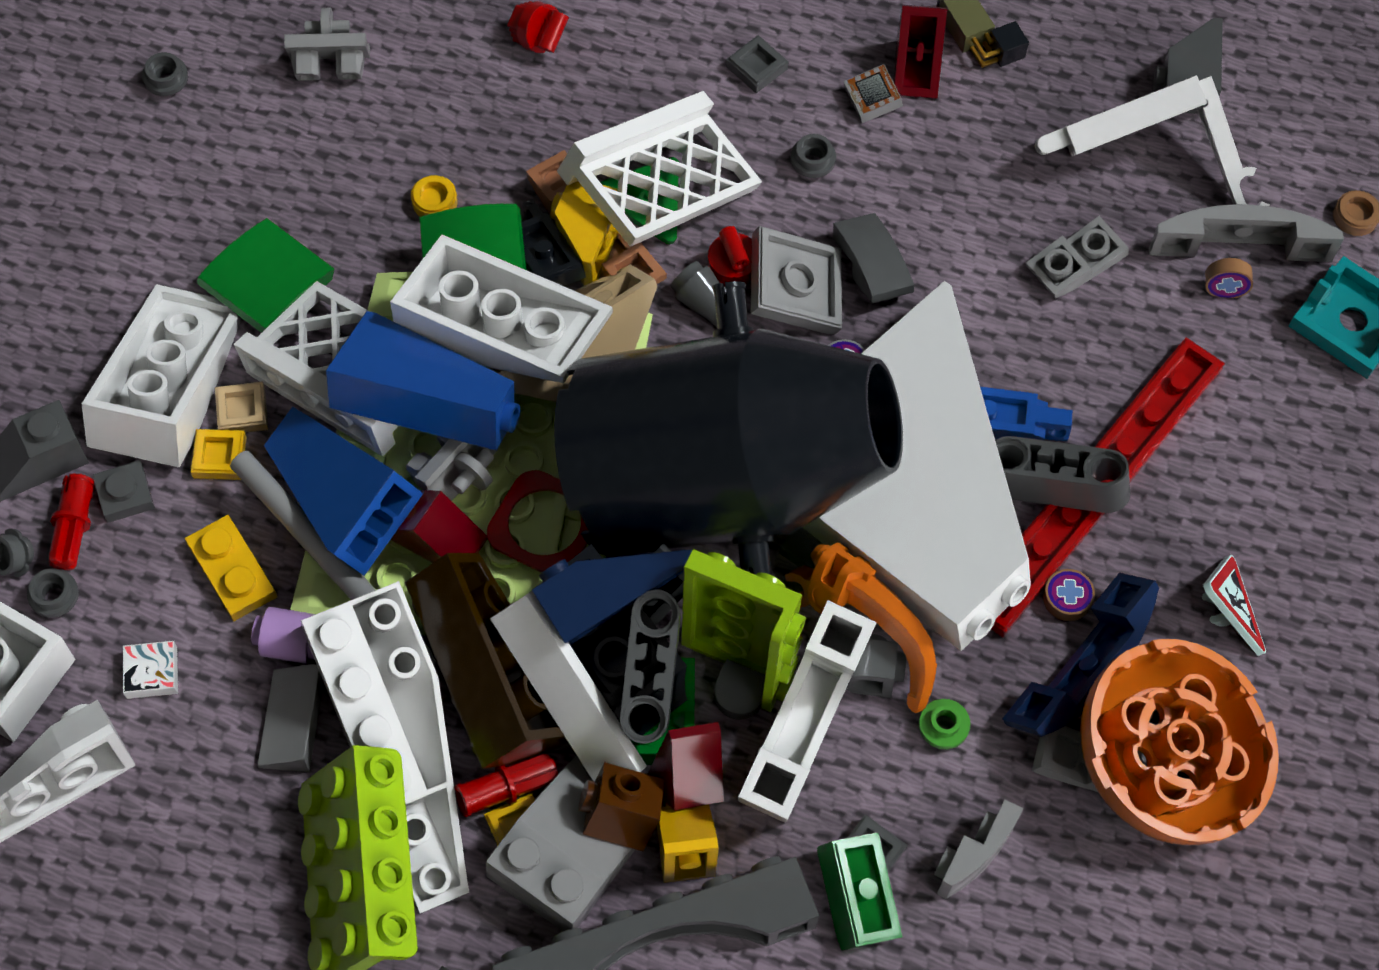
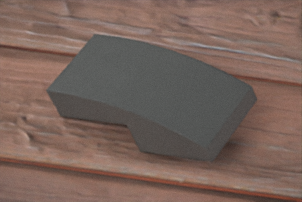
[833,213,914,303]

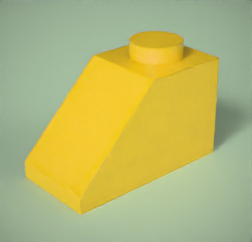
[550,181,619,286]
[656,803,719,883]

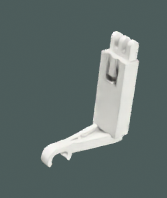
[1035,75,1270,206]

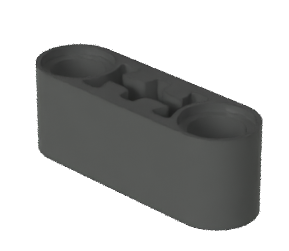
[995,436,1131,513]
[620,590,681,744]

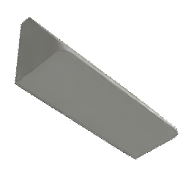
[257,664,324,772]

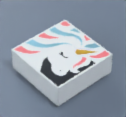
[123,641,178,699]

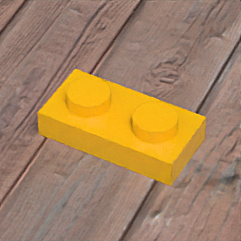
[185,514,277,622]

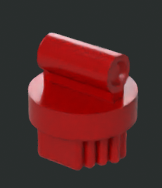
[507,1,569,53]
[708,226,752,287]

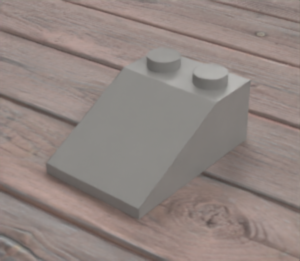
[486,755,635,931]

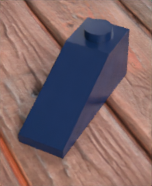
[532,549,693,644]

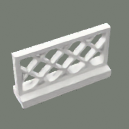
[557,91,762,247]
[234,281,398,457]

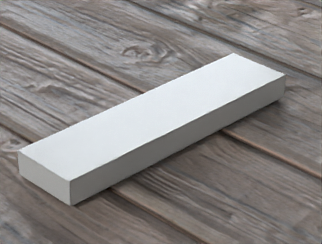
[490,591,647,782]

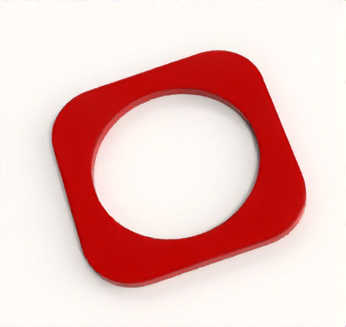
[487,470,588,573]

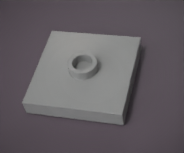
[751,226,842,334]

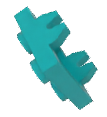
[1288,256,1379,379]

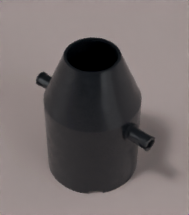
[554,281,903,575]

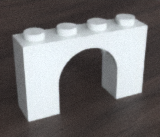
[738,600,877,823]

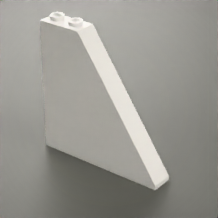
[803,281,1031,651]

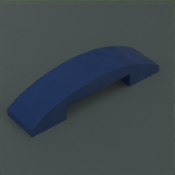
[1002,572,1159,737]

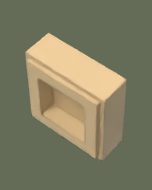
[215,381,268,433]

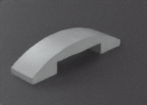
[1149,204,1344,262]

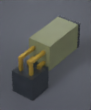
[936,0,1029,68]

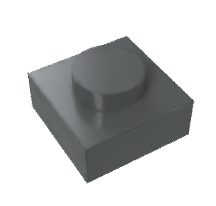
[93,460,155,523]

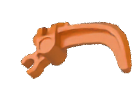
[785,542,937,713]

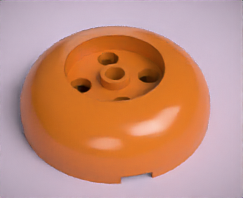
[1080,639,1279,845]

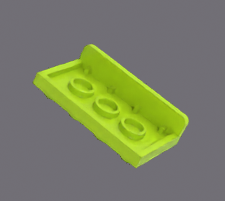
[681,549,806,712]
[298,745,418,970]

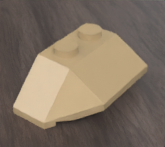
[486,264,657,402]

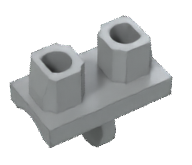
[284,7,370,81]
[406,436,499,501]

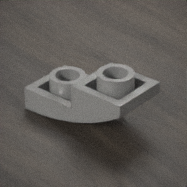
[1026,215,1129,299]
[934,799,1024,899]

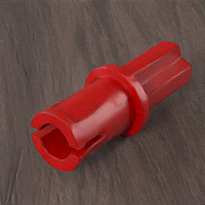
[49,473,95,571]
[454,754,558,817]

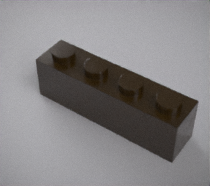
[405,553,569,769]

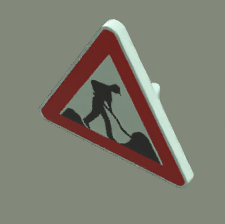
[1202,555,1266,656]

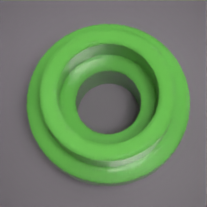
[919,699,971,750]

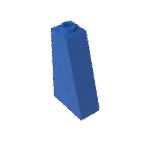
[326,311,520,450]
[264,406,424,576]

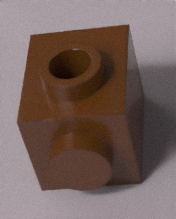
[578,762,664,852]

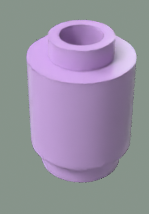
[251,607,316,664]

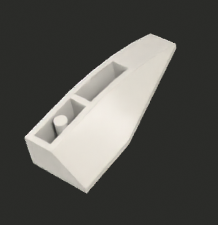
[301,581,469,914]

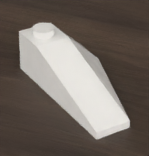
[0,700,135,843]

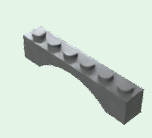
[492,856,819,970]

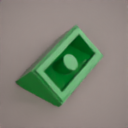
[817,833,903,951]

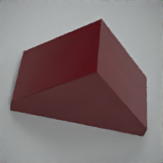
[894,4,947,98]
[391,490,488,563]
[647,722,724,811]

